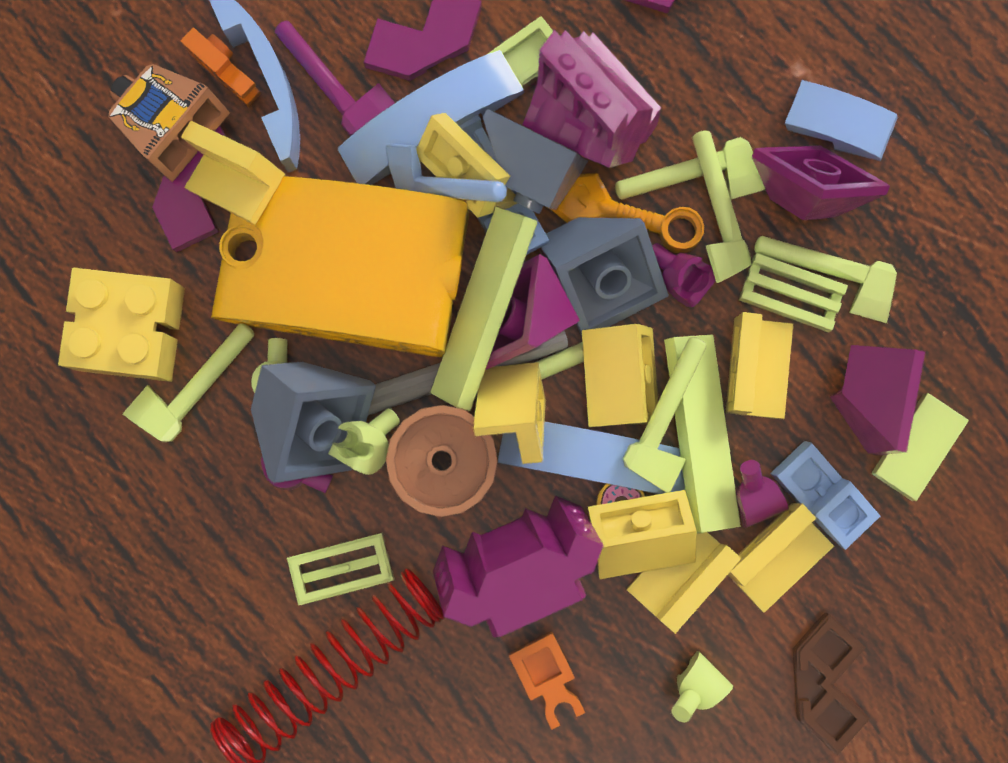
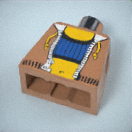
[109,64,230,182]

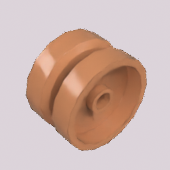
[386,405,498,517]

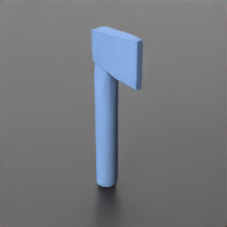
[386,144,507,202]

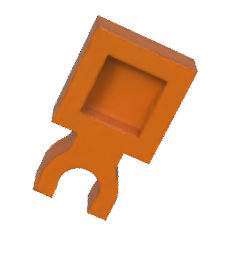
[180,27,261,107]
[508,632,585,730]

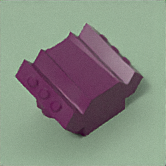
[522,30,661,168]
[433,495,604,638]

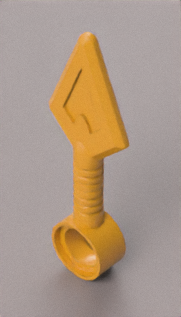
[547,173,704,254]

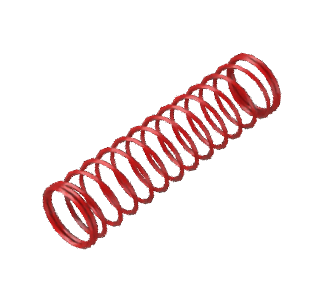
[210,569,445,763]

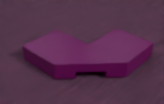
[364,0,482,81]
[152,126,226,253]

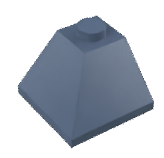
[483,109,587,214]
[539,217,669,336]
[251,362,376,483]

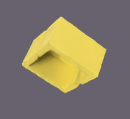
[58,267,185,382]

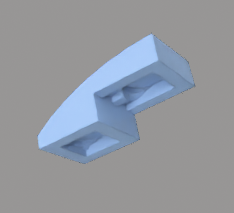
[785,80,898,161]
[770,441,880,550]

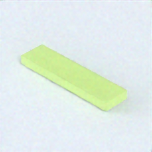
[430,207,537,411]
[664,335,741,533]

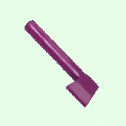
[275,21,395,136]

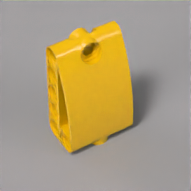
[211,176,469,357]

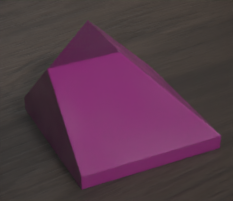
[752,146,890,220]
[485,254,580,370]
[830,345,925,456]

